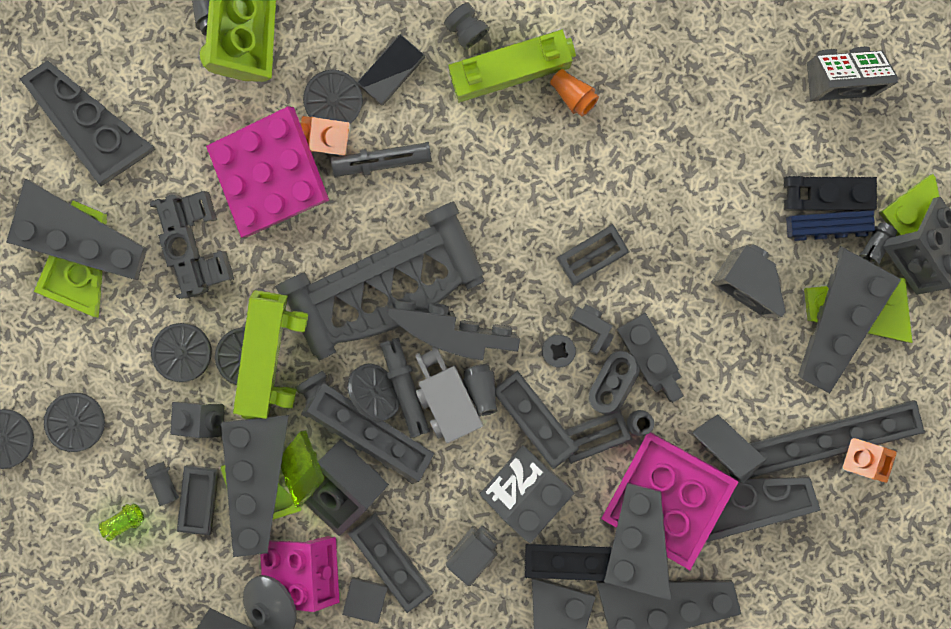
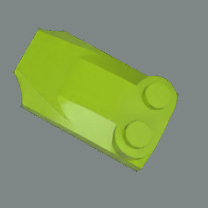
[200,0,276,82]

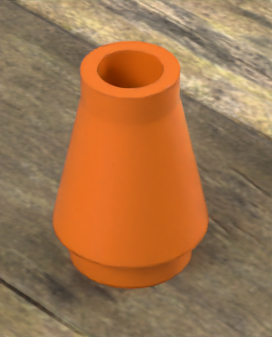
[550,69,599,117]

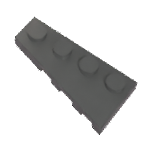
[19,60,155,187]
[6,179,147,280]
[221,415,289,557]
[596,580,741,629]

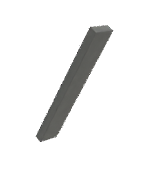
[729,400,925,479]

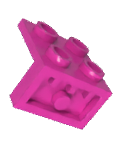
[260,536,340,612]

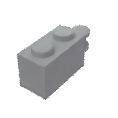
[415,347,483,443]

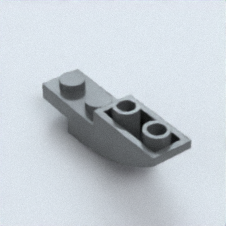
[387,299,520,360]

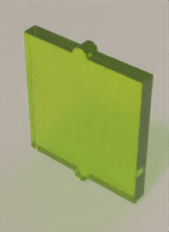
[281,430,325,508]

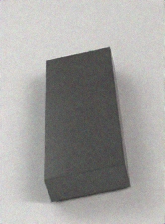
[495,370,579,470]
[348,512,434,613]

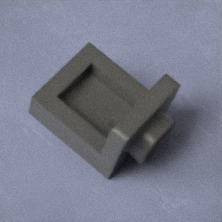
[569,304,614,355]
[170,402,224,438]

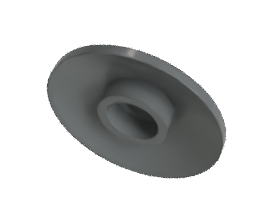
[243,575,297,629]

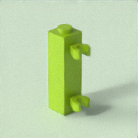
[448,29,576,103]
[233,290,308,420]

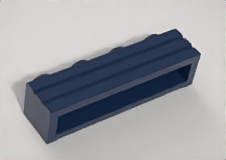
[786,210,875,241]

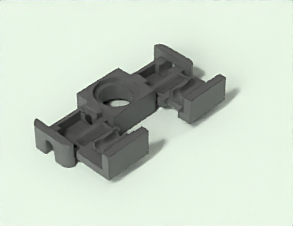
[150,191,234,299]

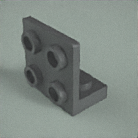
[884,197,951,295]

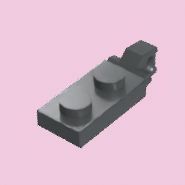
[616,313,684,403]

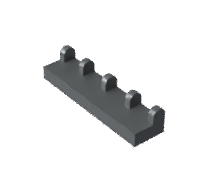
[301,383,434,484]

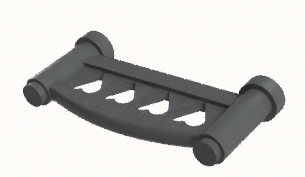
[275,201,485,361]

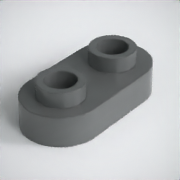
[589,351,640,415]

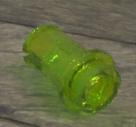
[98,504,144,542]

